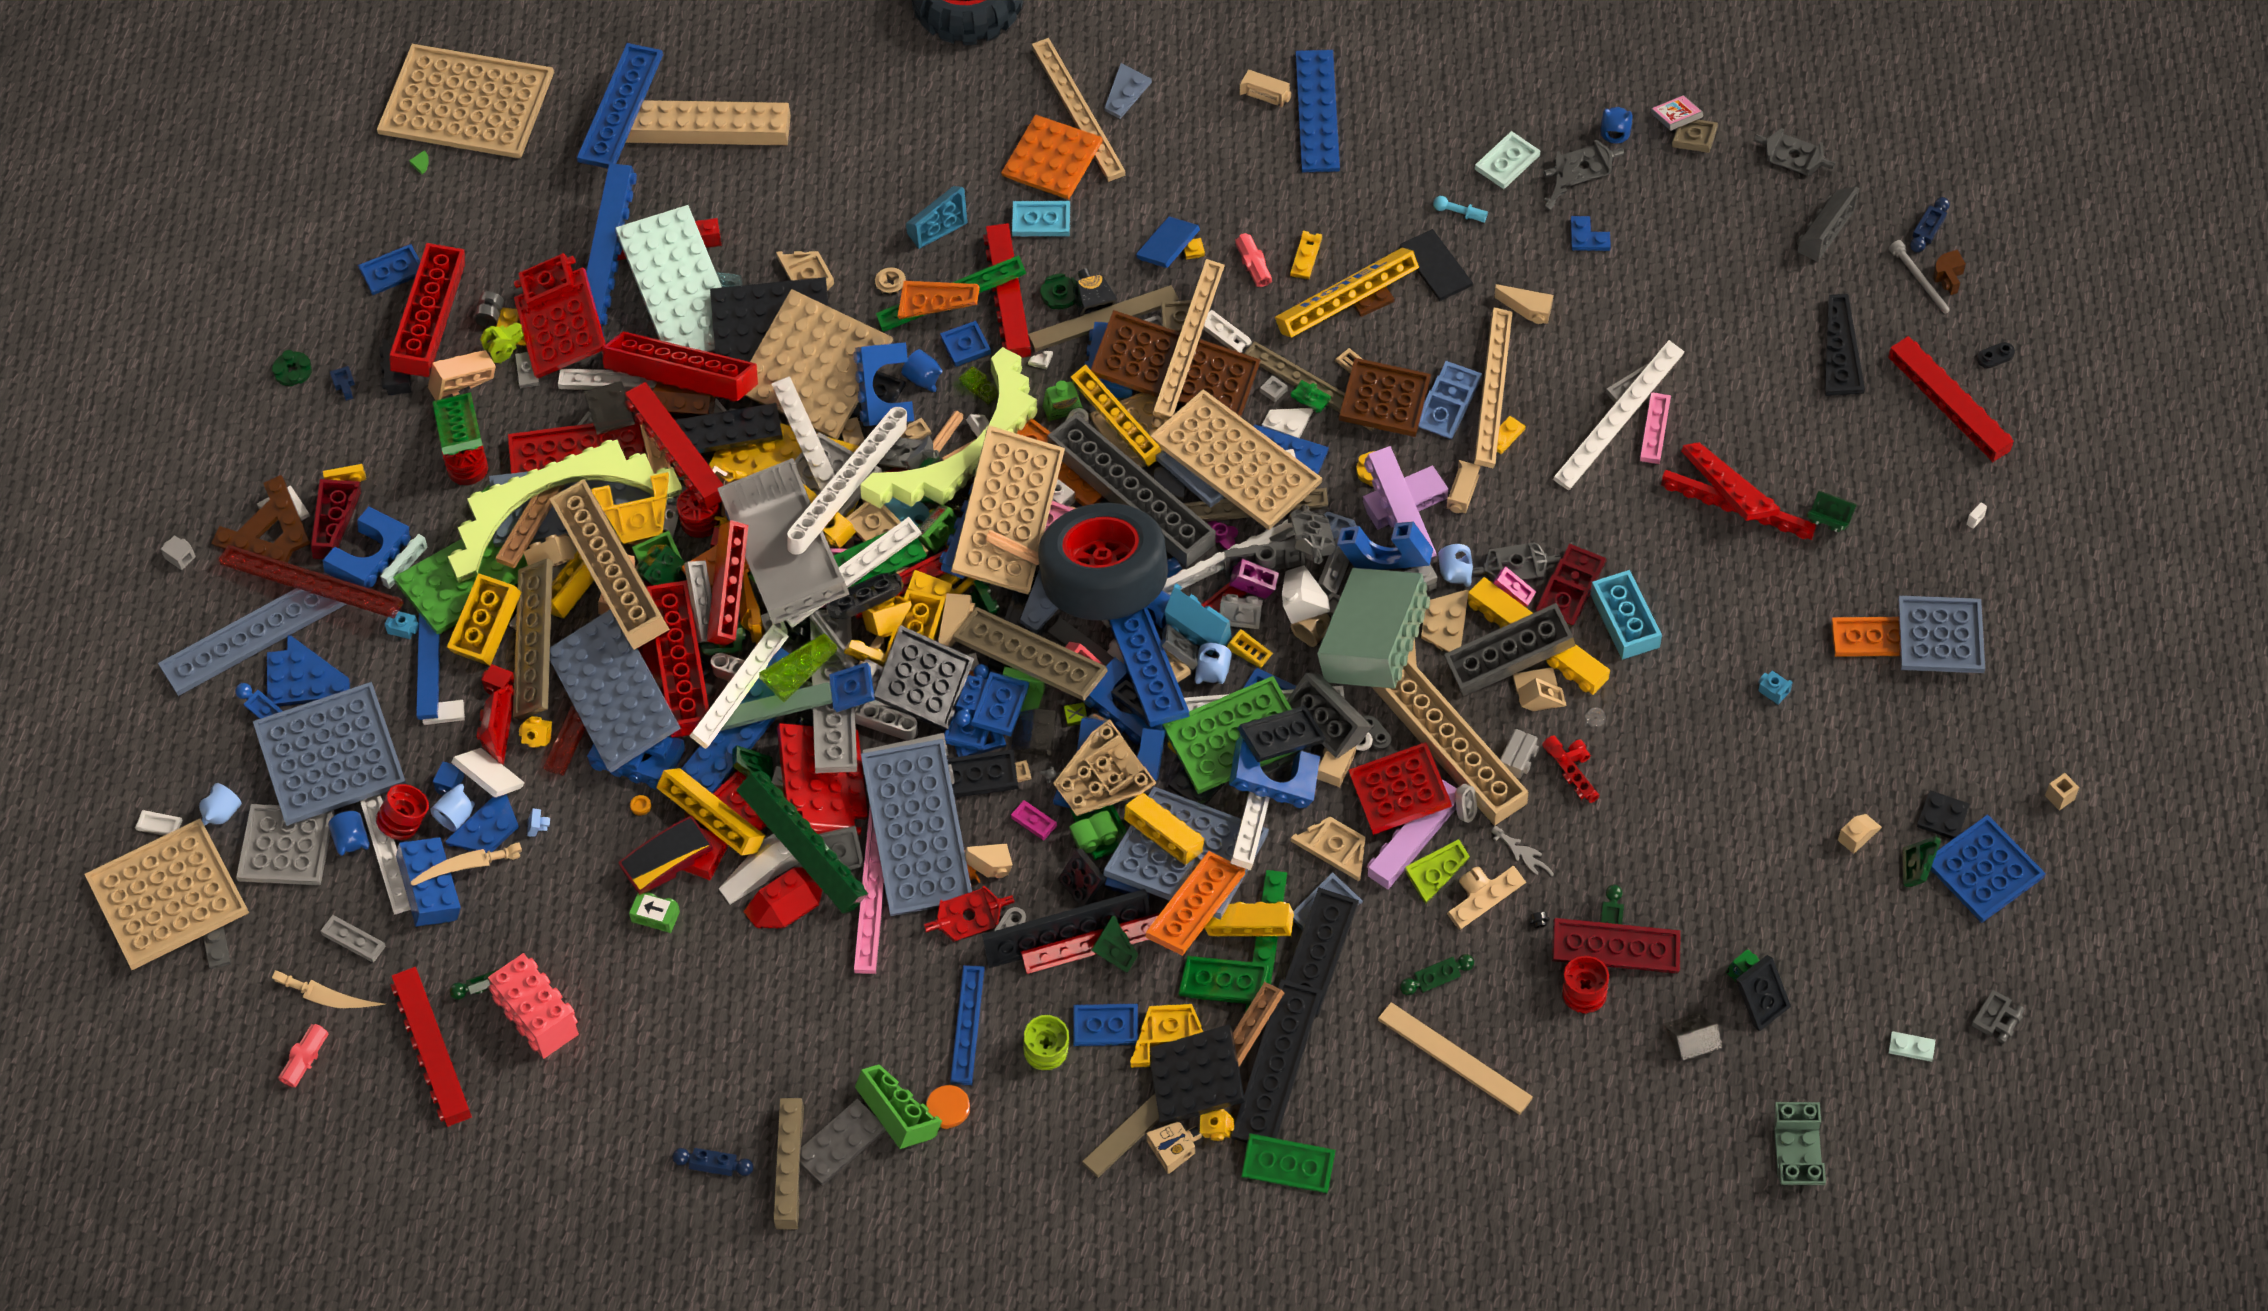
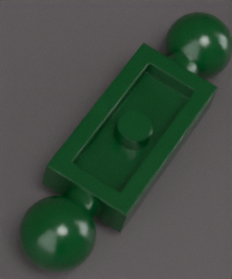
[1599,884,1624,924]
[1400,954,1474,995]
[449,968,501,1000]

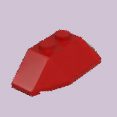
[477,685,514,765]
[744,867,823,928]

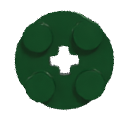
[1041,274,1076,309]
[272,350,312,386]

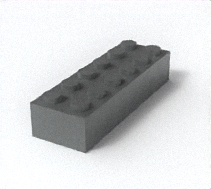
[1444,603,1576,697]

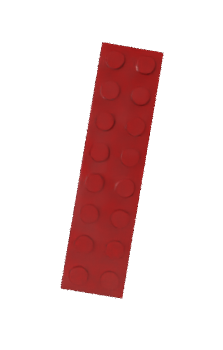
[390,243,465,377]
[602,331,758,401]
[647,580,709,738]

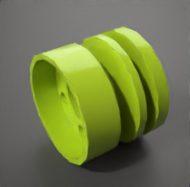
[1023,1015,1069,1070]

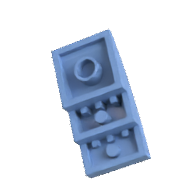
[1418,361,1482,439]

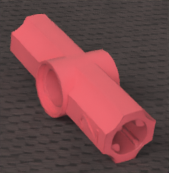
[1235,233,1272,287]
[278,1024,328,1088]

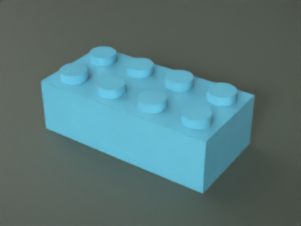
[1590,570,1662,660]

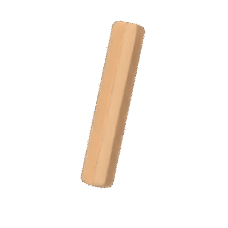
[933,411,963,452]
[985,530,1039,565]

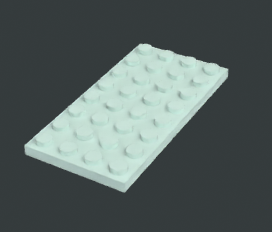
[615,205,722,353]

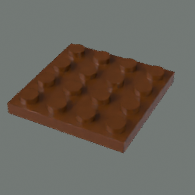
[1339,358,1431,437]

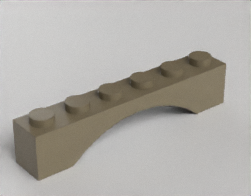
[774,1098,804,1229]

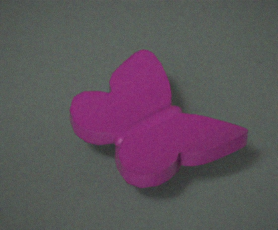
[1208,521,1238,550]

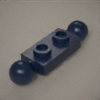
[1910,197,1950,253]
[672,1148,754,1176]

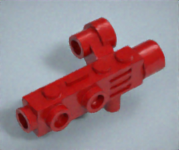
[1542,735,1600,803]

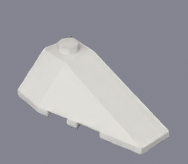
[1282,565,1330,624]
[719,834,799,904]

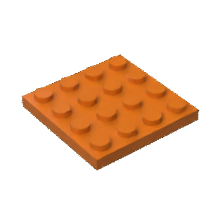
[1001,115,1103,200]

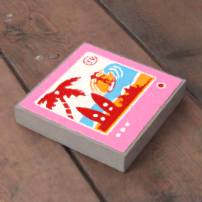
[1651,95,1703,131]

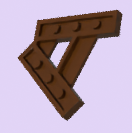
[211,475,311,569]

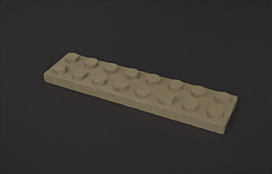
[513,558,553,719]
[953,607,1108,701]

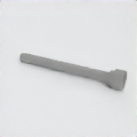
[1889,240,1949,314]

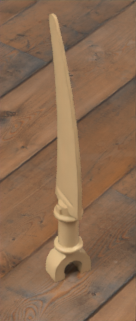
[411,843,522,886]
[272,970,385,1008]

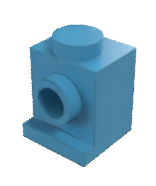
[385,608,419,639]
[1758,671,1793,705]

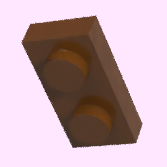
[1352,286,1395,317]

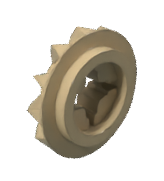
[875,268,906,295]

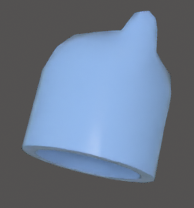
[1438,544,1473,587]
[1195,643,1232,684]
[199,783,242,826]
[430,784,475,832]

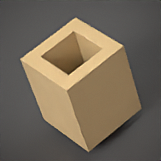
[2045,773,2079,810]

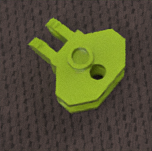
[480,322,524,363]

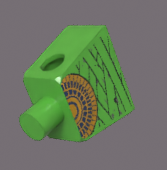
[1043,381,1083,422]

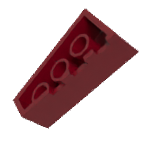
[311,479,361,559]

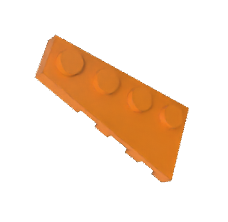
[898,281,980,319]

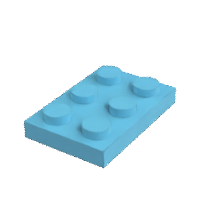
[1012,201,1070,236]

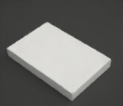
[451,748,524,797]

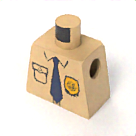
[1147,1122,1202,1174]

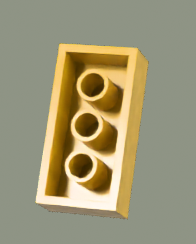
[447,573,522,666]
[885,589,946,655]

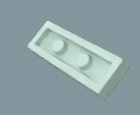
[381,534,428,589]

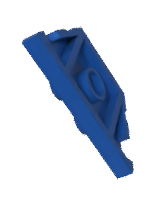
[445,794,519,853]

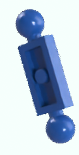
[955,664,990,726]
[235,683,282,719]

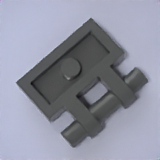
[1972,990,2025,1044]

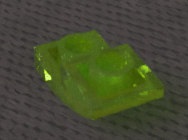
[959,366,999,405]

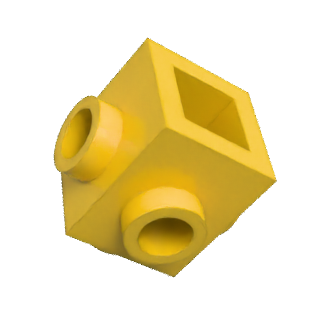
[519,717,552,748]
[1200,1109,1234,1141]

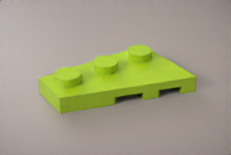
[1404,839,1470,904]

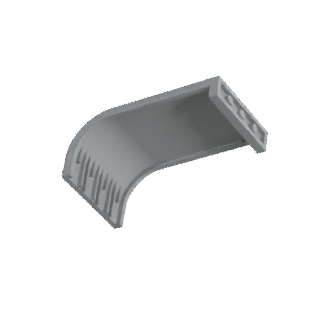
[717,458,849,625]

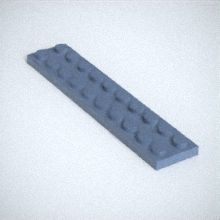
[158,573,358,696]

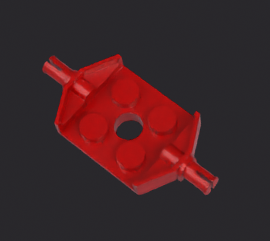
[924,886,1014,942]

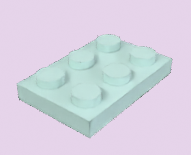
[1475,131,1541,189]

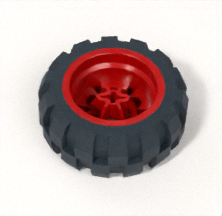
[912,0,1023,45]

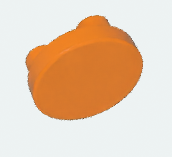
[926,1085,970,1129]

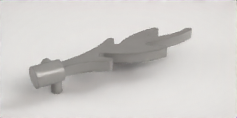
[1491,826,1554,876]

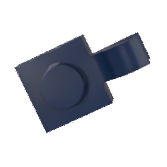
[330,366,355,401]

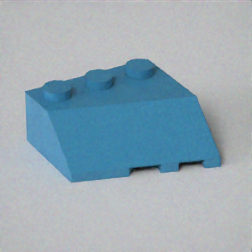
[906,186,967,249]
[1165,583,1232,656]

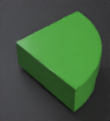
[409,150,429,175]

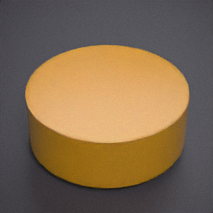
[630,795,651,816]

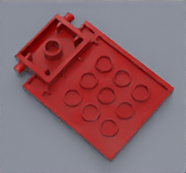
[514,253,606,379]
[777,723,868,835]

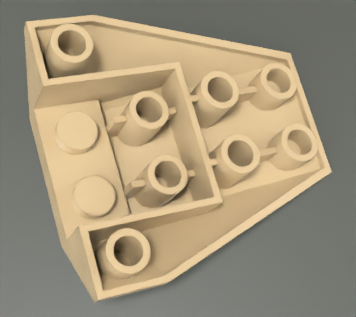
[1053,719,1156,816]

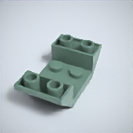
[1774,1102,1826,1185]

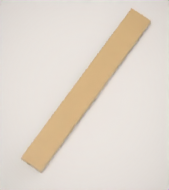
[1378,1002,1533,1115]

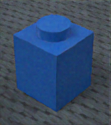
[433,761,465,796]

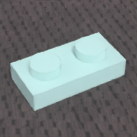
[1889,1031,1935,1062]

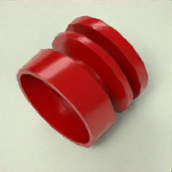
[442,446,488,486]
[677,489,722,538]
[376,784,429,840]
[1562,956,1609,1013]

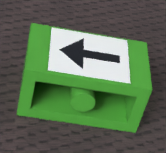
[629,892,680,933]

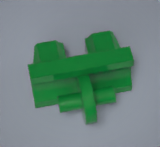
[1291,380,1331,413]

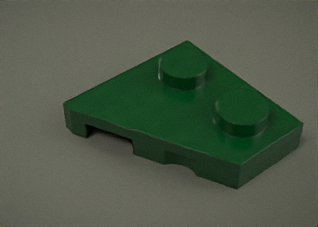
[732,745,773,782]
[1903,836,1941,887]
[1090,915,1138,973]

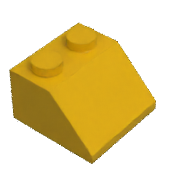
[862,596,912,637]

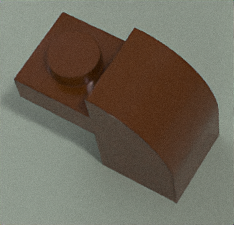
[1933,249,1966,295]

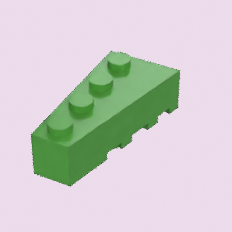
[855,1065,942,1149]

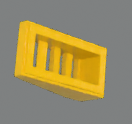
[1227,629,1273,669]

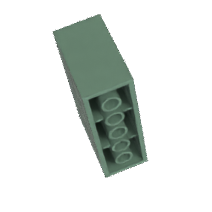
[1317,568,1430,689]

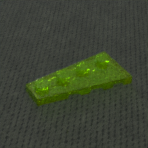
[759,633,837,702]

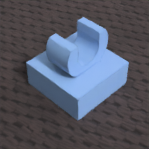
[527,808,550,836]

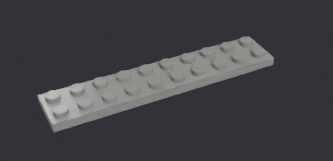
[810,610,857,773]

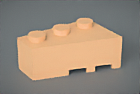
[428,350,496,400]

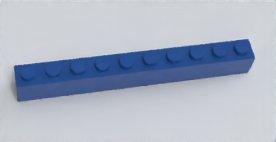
[586,163,637,336]

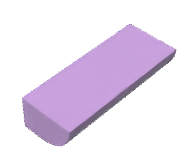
[1363,465,1448,530]

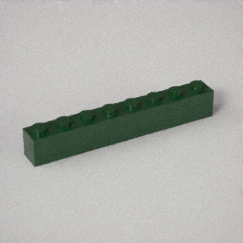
[736,770,869,914]

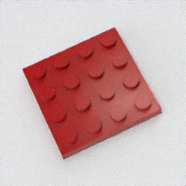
[1348,742,1452,835]

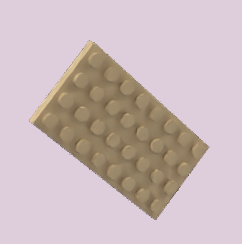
[1150,389,1322,530]
[951,425,1065,594]

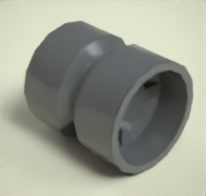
[473,291,504,327]

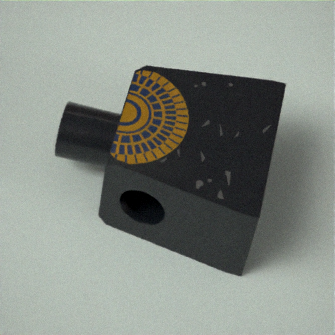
[1073,268,1117,316]

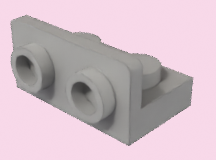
[1220,594,1263,629]

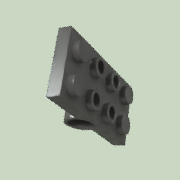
[1224,538,1305,578]

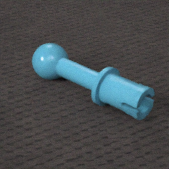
[1433,196,1488,223]

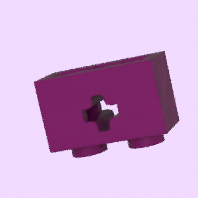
[1229,559,1279,599]

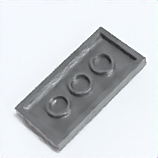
[800,1099,886,1186]

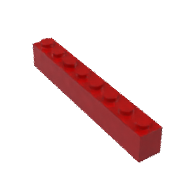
[983,223,1031,358]
[1888,336,2014,462]
[625,382,724,509]
[390,966,472,1127]

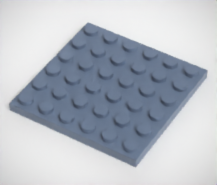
[253,682,407,826]
[1104,787,1269,920]

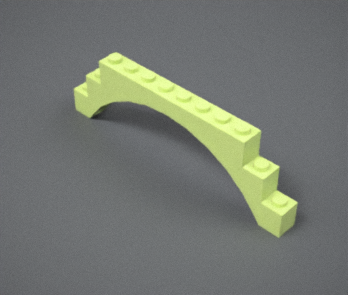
[860,347,1038,508]
[448,440,682,583]

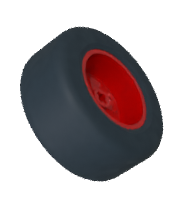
[1038,503,1168,620]

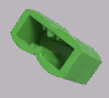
[1069,811,1119,853]

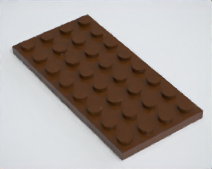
[1091,310,1261,417]

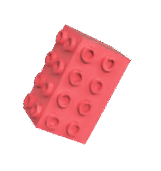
[488,953,579,1059]

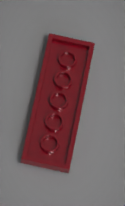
[1552,918,1681,974]

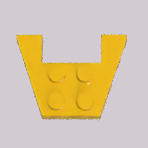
[591,472,669,544]
[1130,1004,1203,1068]

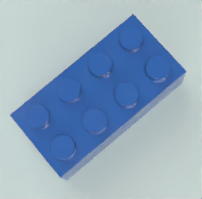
[396,837,461,927]

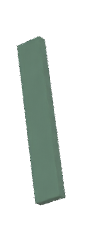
[720,682,833,731]

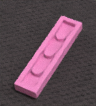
[1640,393,1671,464]

